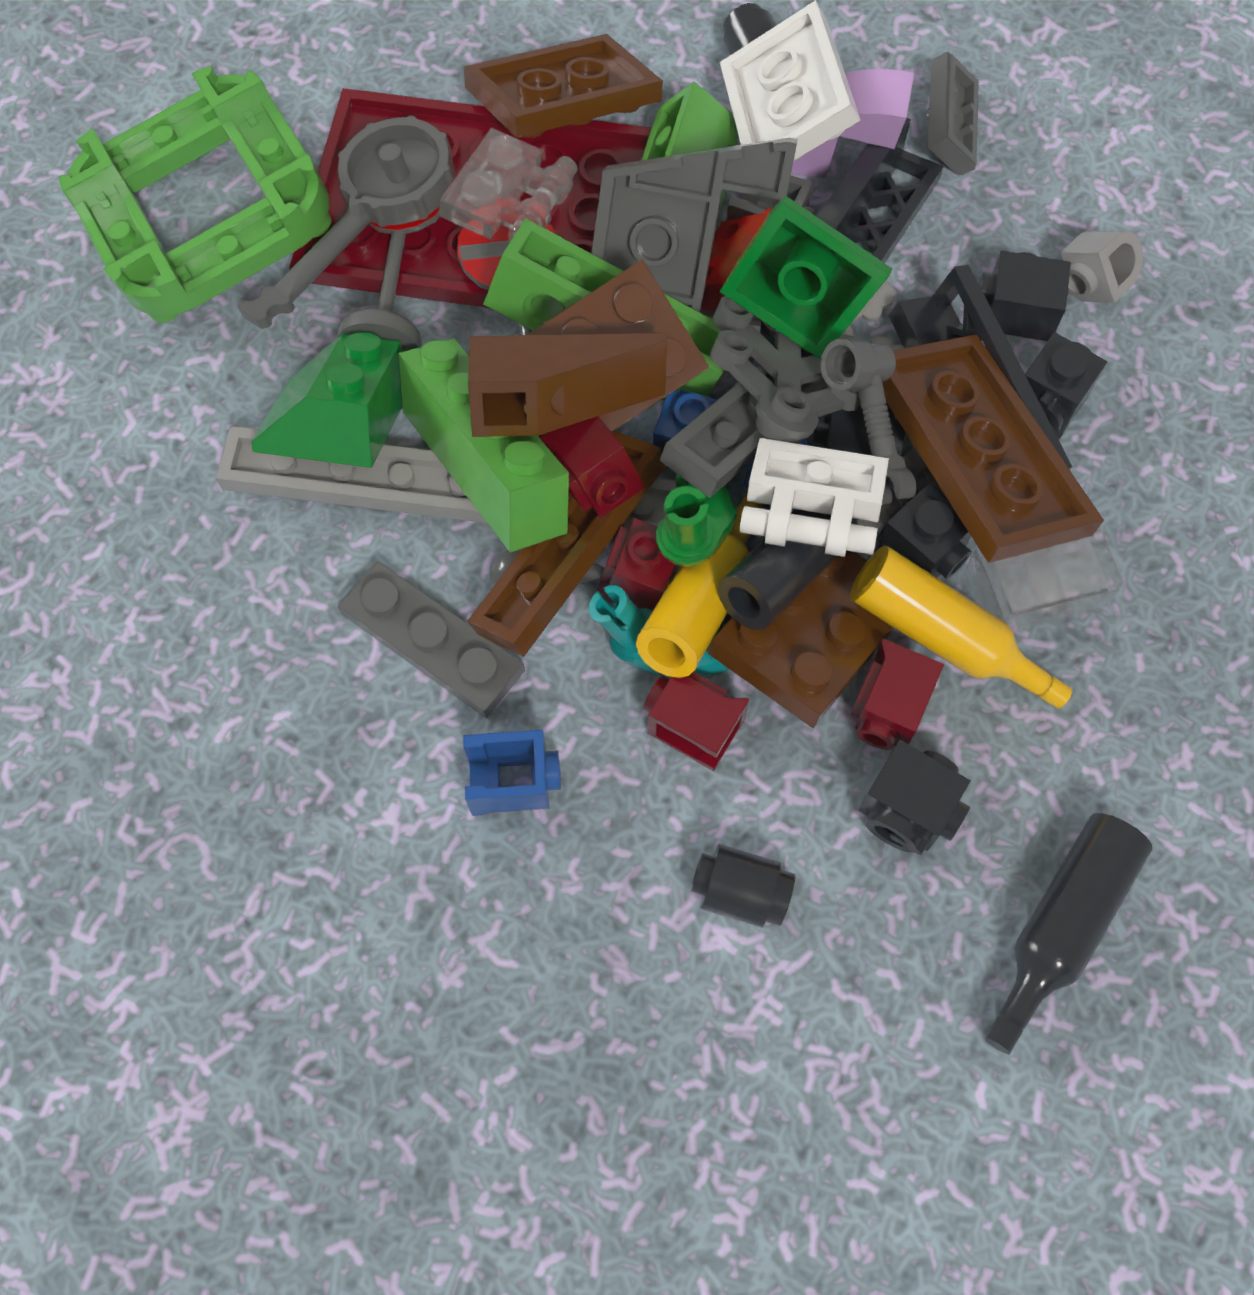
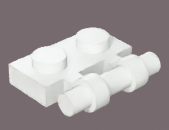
[740,438,889,557]

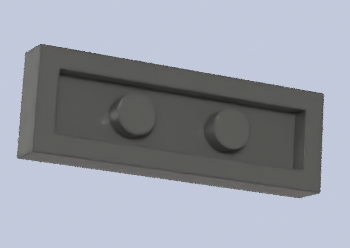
[338,561,525,718]

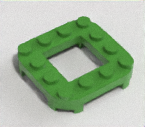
[59,66,331,323]

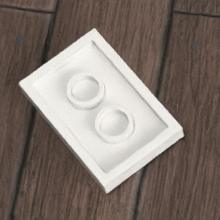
[720,0,861,161]

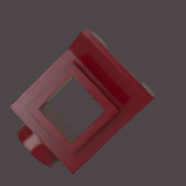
[540,416,645,518]
[596,518,675,611]
[850,638,944,750]
[643,672,750,772]

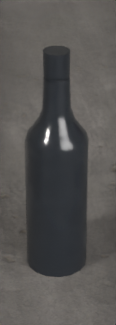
[717,509,858,630]
[985,813,1153,1055]

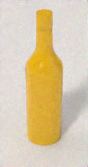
[636,493,766,678]
[849,546,1072,709]

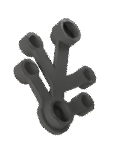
[710,296,861,444]

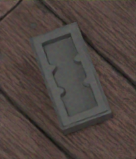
[927,51,979,175]

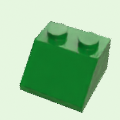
[720,195,892,359]
[251,332,403,468]

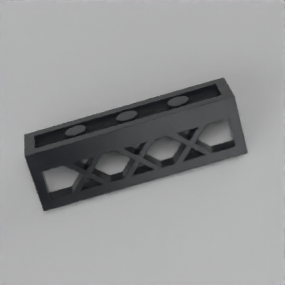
[817,118,944,263]
[888,265,1072,470]

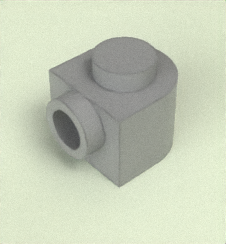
[1061,231,1143,303]

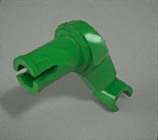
[656,474,737,567]

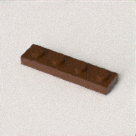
[467,431,666,657]

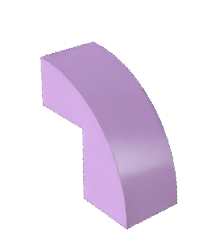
[791,69,914,178]

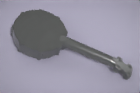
[238,115,456,329]

